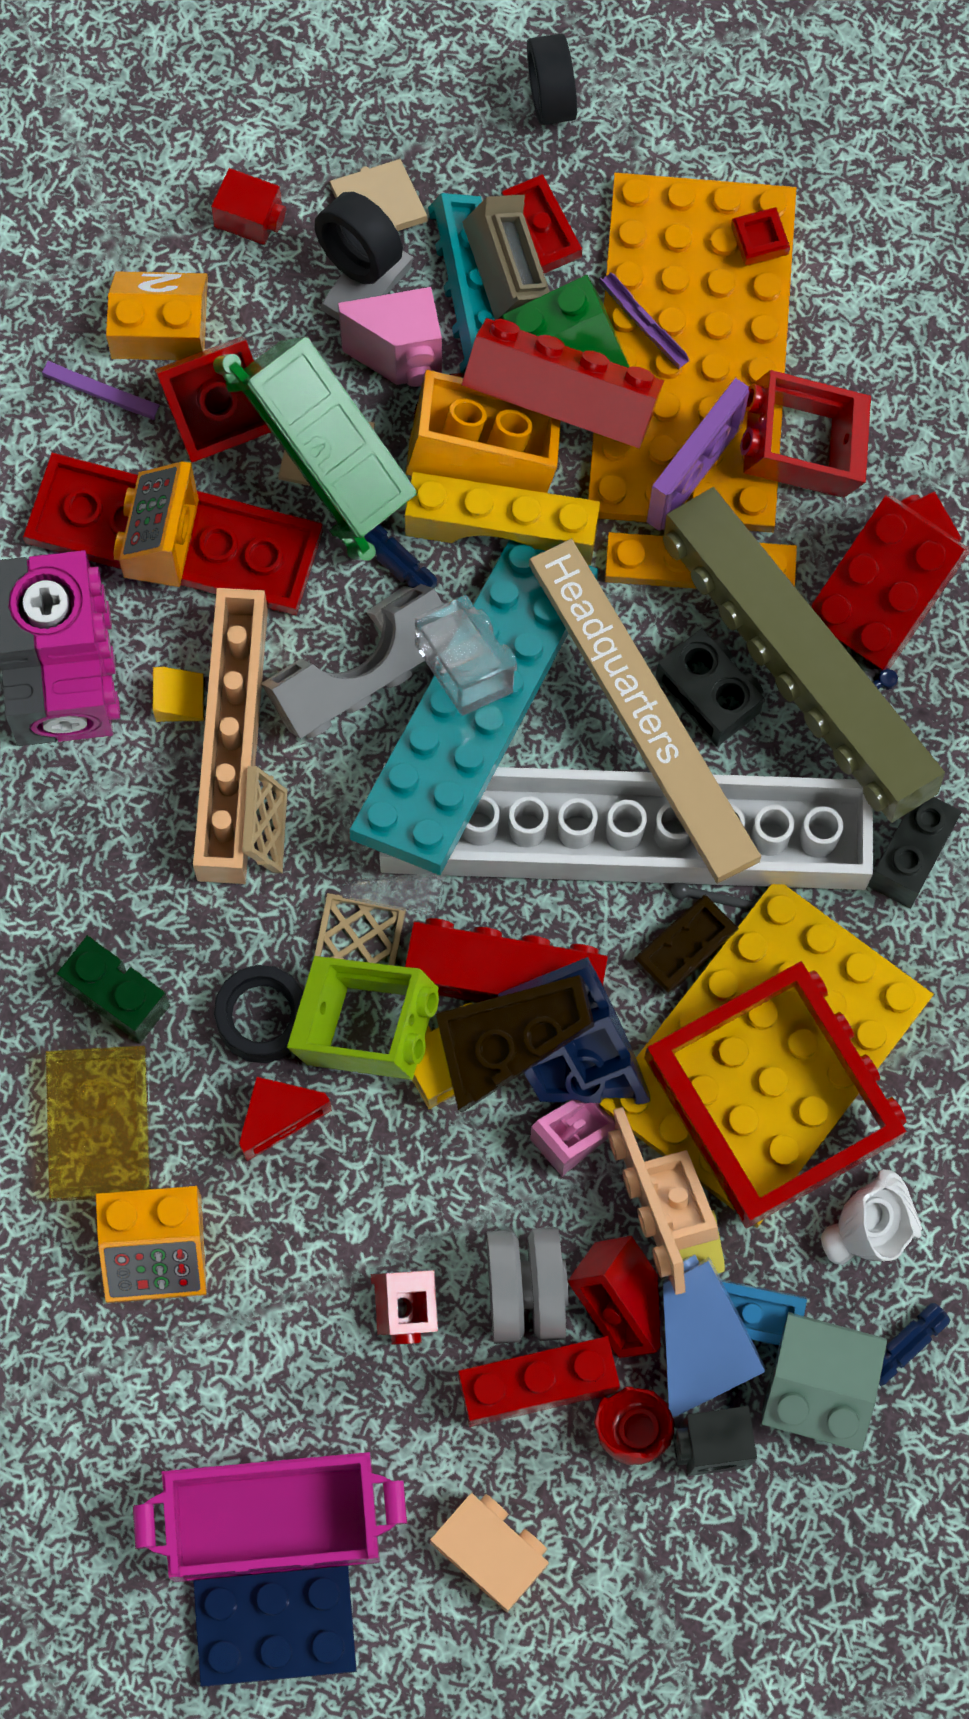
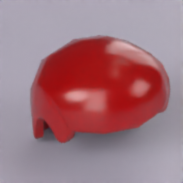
[594,1386,675,1465]

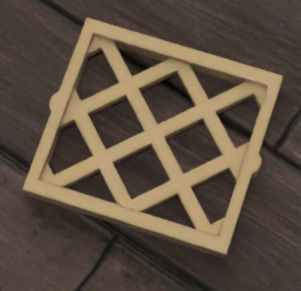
[242,766,288,873]
[314,893,406,966]

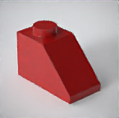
[567,1235,661,1358]

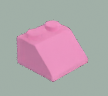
[338,287,442,387]

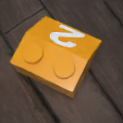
[106,271,208,360]

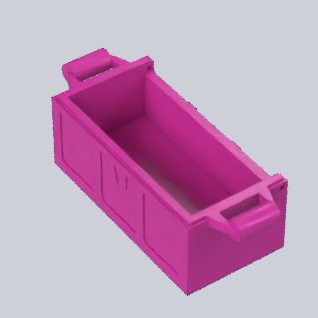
[133,1452,407,1582]

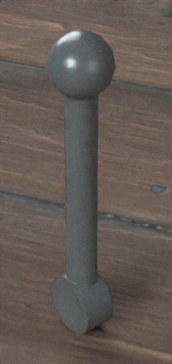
[671,883,761,910]

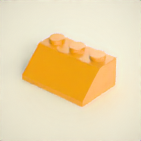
[405,370,561,493]

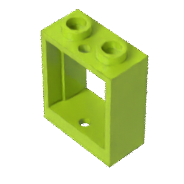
[287,956,439,1080]

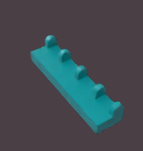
[428,193,495,376]

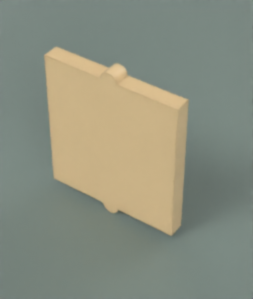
[330,159,428,231]

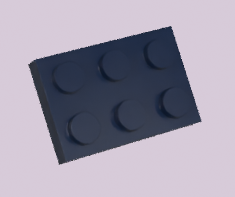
[193,1566,357,1687]

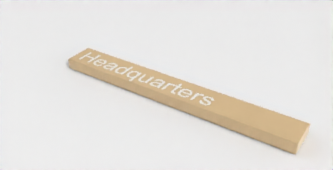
[529,539,761,884]

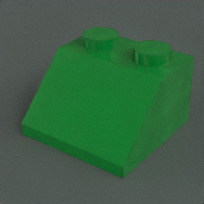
[503,274,630,368]

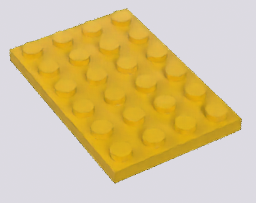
[599,884,934,1228]

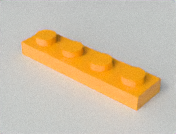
[605,532,797,589]

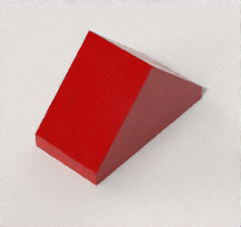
[239,1077,332,1161]

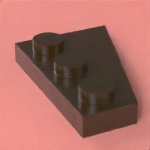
[436,975,595,1113]

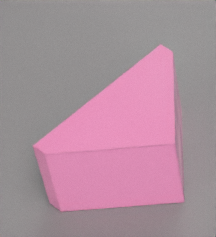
[530,1099,615,1177]

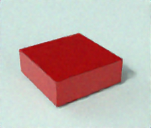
[731,207,790,266]

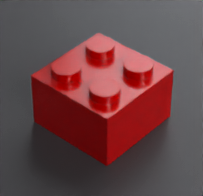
[154,336,271,463]

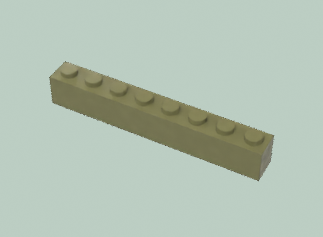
[663,487,945,823]

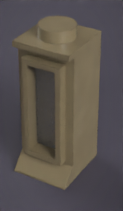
[462,195,550,319]

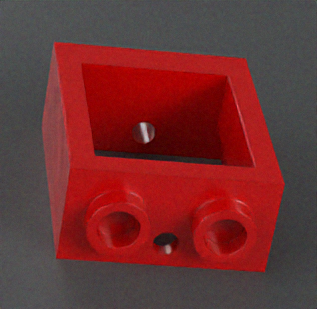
[740,370,871,497]

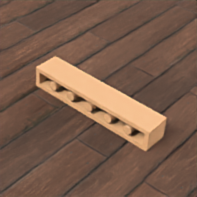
[193,588,268,884]

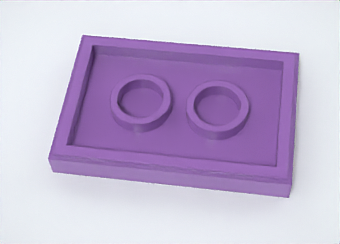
[647,378,749,531]

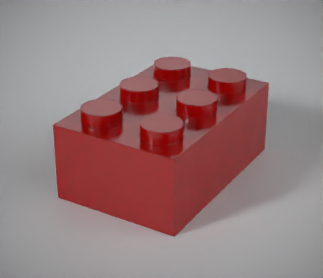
[811,495,969,670]

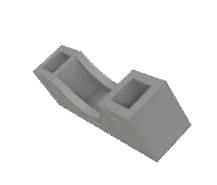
[261,584,458,739]

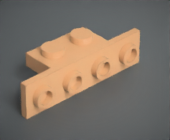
[608,1107,719,1295]

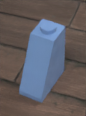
[663,1254,765,1418]

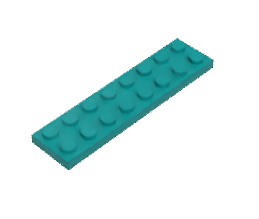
[350,540,598,875]

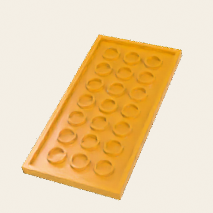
[588,173,797,533]

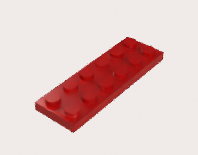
[23,452,323,616]

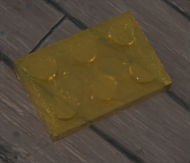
[46,1046,151,1202]

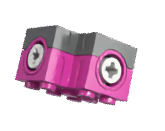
[0,550,121,746]

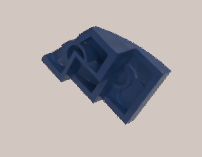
[498,957,650,1104]

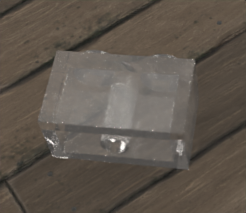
[415,595,517,716]

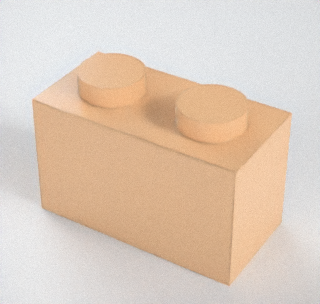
[430,1493,549,1613]

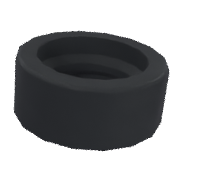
[527,33,577,125]
[314,191,403,284]
[214,965,303,1063]

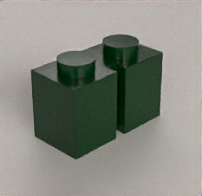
[56,935,170,1044]

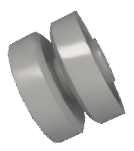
[487,1227,568,1344]

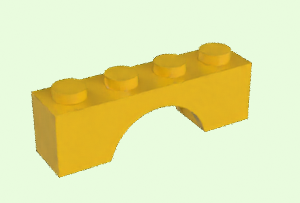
[405,472,601,565]

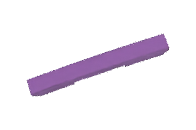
[599,273,689,369]
[42,361,160,420]

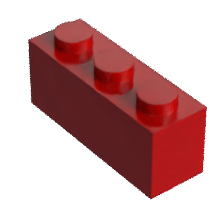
[458,1336,620,1428]

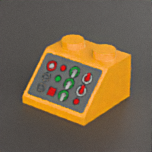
[114,461,199,587]
[96,1186,207,1303]

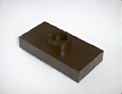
[633,894,739,997]

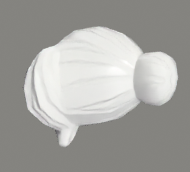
[821,1169,922,1265]

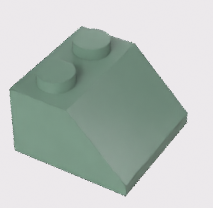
[762,1312,887,1452]

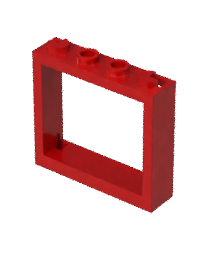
[644,961,907,1229]

